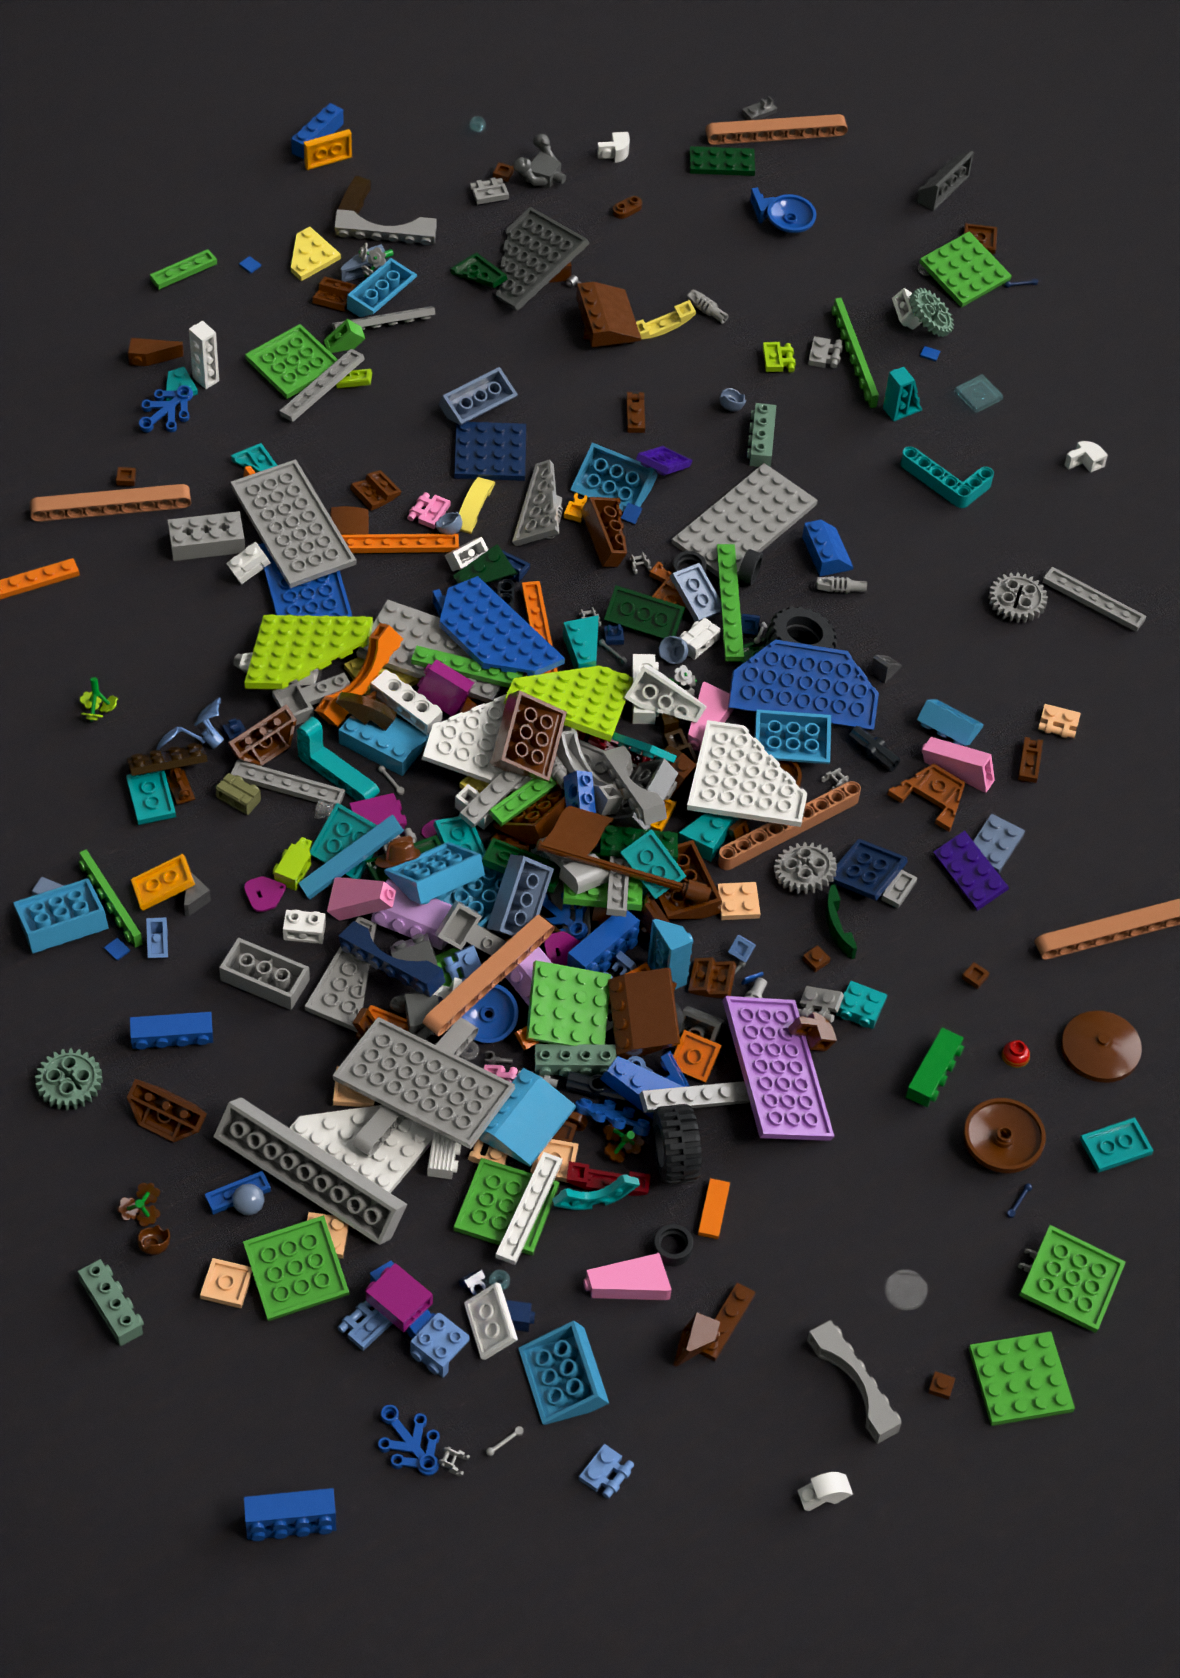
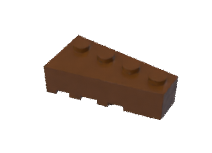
[581,497,627,567]

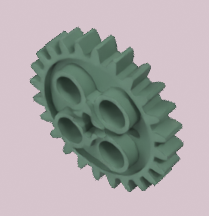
[909,288,954,337]
[35,1048,103,1110]

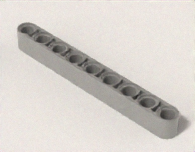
[352,1018,479,1156]

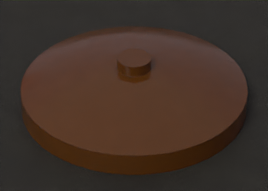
[1061,1011,1142,1083]
[963,1098,1046,1173]

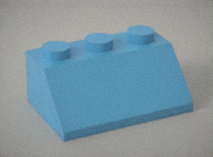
[917,699,984,746]

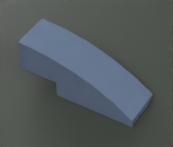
[341,244,386,282]

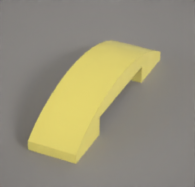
[636,300,696,339]
[459,477,495,534]

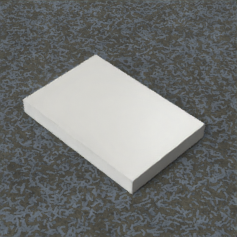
[464,1283,518,1360]

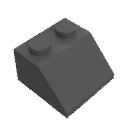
[390,933,438,966]
[672,1006,725,1049]

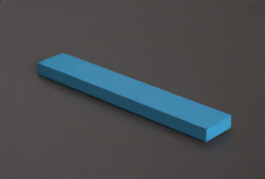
[299,814,404,899]

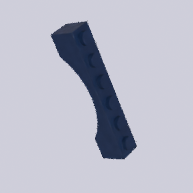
[338,921,446,997]

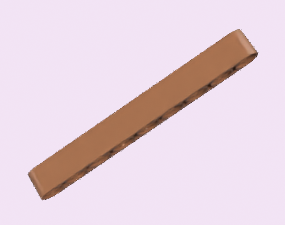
[705,114,848,145]
[30,484,191,521]
[718,781,861,870]
[1034,899,1180,960]
[423,915,554,1036]

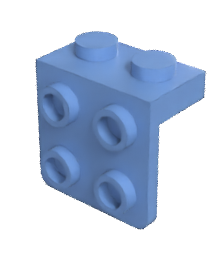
[410,1313,469,1378]

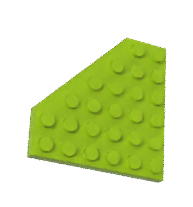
[245,614,373,689]
[503,665,633,742]

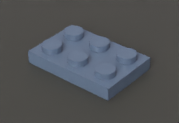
[669,563,721,622]
[973,814,1025,874]

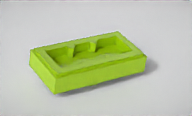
[336,369,372,388]

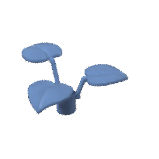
[156,697,224,750]

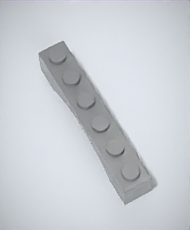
[335,209,437,245]
[556,725,623,816]
[602,745,667,826]
[807,1320,901,1444]

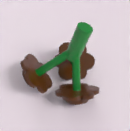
[603,1122,645,1163]
[117,1183,160,1227]

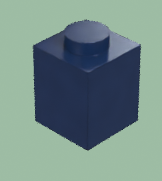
[506,1300,535,1332]

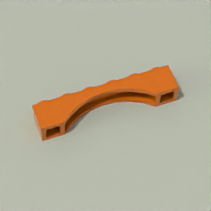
[314,623,403,727]

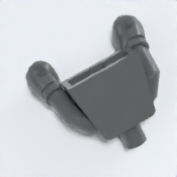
[513,134,566,188]
[389,991,439,1040]

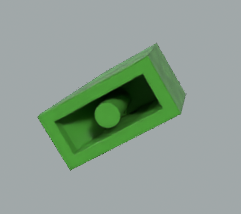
[324,319,365,353]

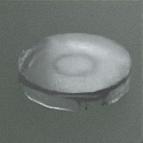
[885,1270,928,1310]

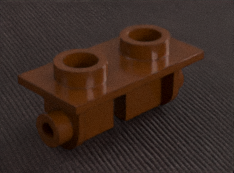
[166,767,195,805]

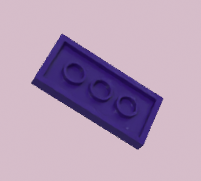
[636,446,693,475]
[934,831,1009,911]

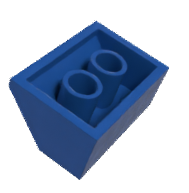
[802,520,854,576]

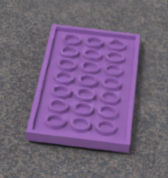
[722,996,834,1141]

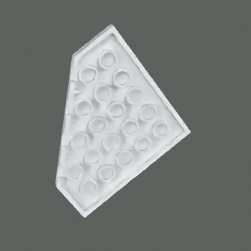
[422,694,533,792]
[687,720,807,827]
[290,1105,435,1193]

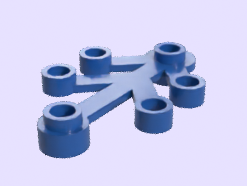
[139,385,193,433]
[542,891,588,940]
[575,1098,651,1136]
[378,1405,440,1476]

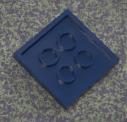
[828,839,908,901]

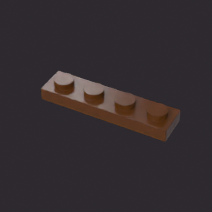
[699,1282,756,1362]

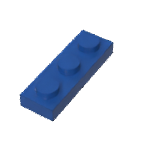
[205,1171,271,1215]

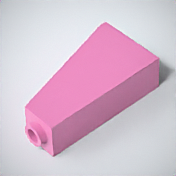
[687,682,734,752]
[922,737,995,793]
[327,877,396,921]
[583,1253,671,1300]

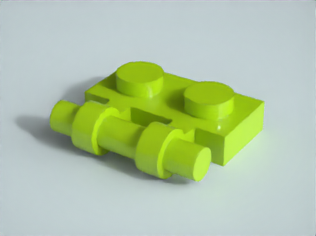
[762,342,796,372]

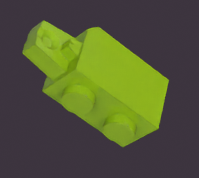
[273,837,312,891]

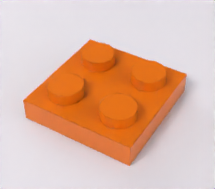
[673,1030,722,1083]

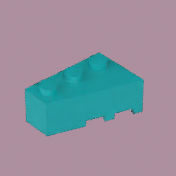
[883,367,922,421]
[563,615,599,669]
[678,813,738,862]

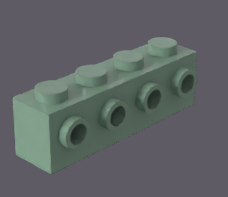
[747,403,776,467]
[535,1044,616,1077]
[78,1259,144,1346]

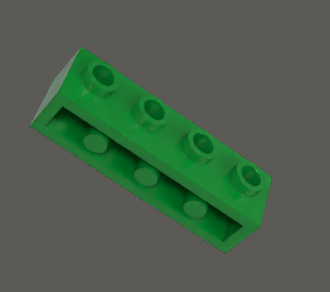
[906,1027,964,1108]

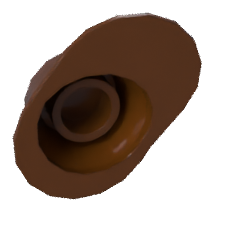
[375,835,421,868]

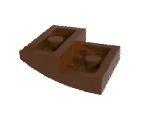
[312,277,356,311]
[350,470,402,511]
[330,506,369,535]
[688,957,736,998]

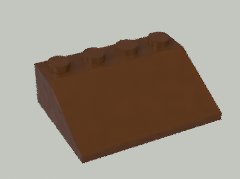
[576,282,642,347]
[490,690,567,782]
[493,784,566,845]
[658,840,722,919]
[608,968,680,1059]

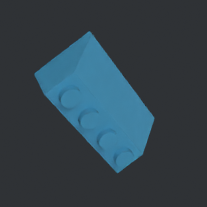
[347,258,417,317]
[647,919,693,989]

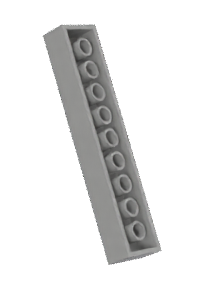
[214,1098,407,1245]

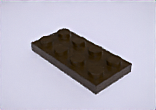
[127,743,208,776]

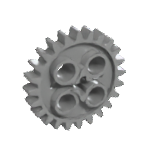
[988,572,1048,623]
[774,842,837,894]

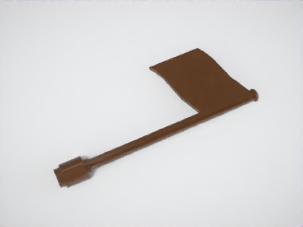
[536,806,711,903]

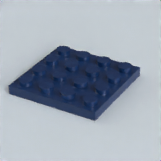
[455,422,526,481]

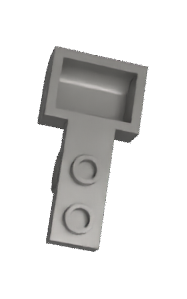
[272,673,350,726]
[539,837,609,895]
[435,900,508,956]

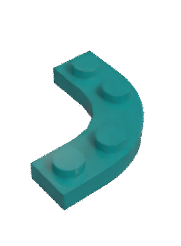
[553,1175,640,1210]

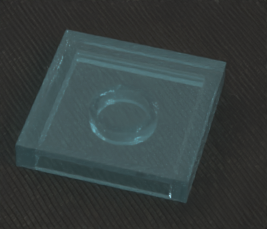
[955,374,1004,413]

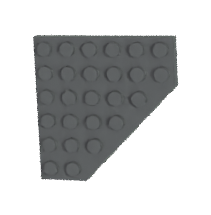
[496,207,590,311]

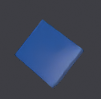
[239,256,261,274]
[920,346,941,361]
[621,502,642,524]
[104,938,130,960]
[741,972,763,985]

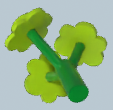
[80,677,118,722]

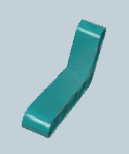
[900,447,994,508]
[297,717,380,801]

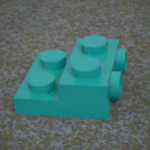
[836,981,887,1029]

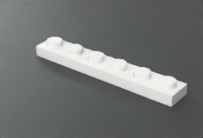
[496,1152,562,1265]

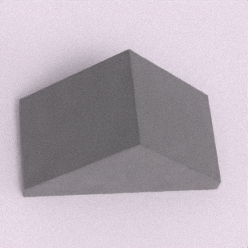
[870,655,902,684]
[184,873,211,916]

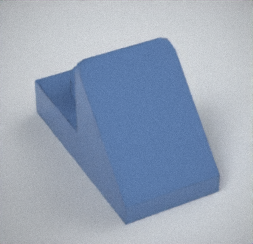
[146,917,168,958]

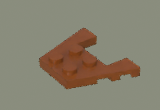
[649,561,687,614]
[887,764,965,832]

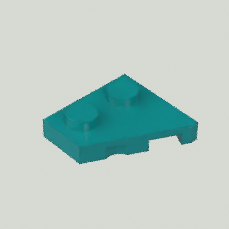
[165,367,198,401]
[231,443,278,473]

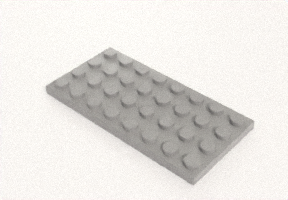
[230,459,356,588]
[672,463,818,577]
[357,600,503,703]
[333,1017,515,1149]

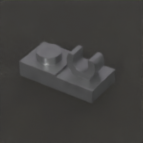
[742,96,777,120]

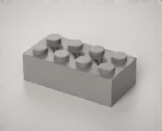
[168,511,245,561]
[219,938,310,1010]

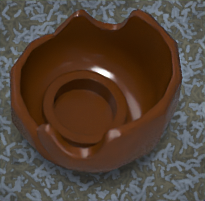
[137,1225,170,1255]

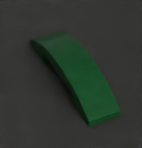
[826,884,857,959]

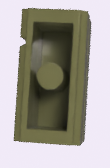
[216,773,261,815]

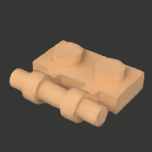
[1038,704,1081,738]

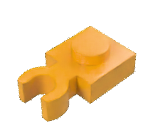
[564,493,587,522]

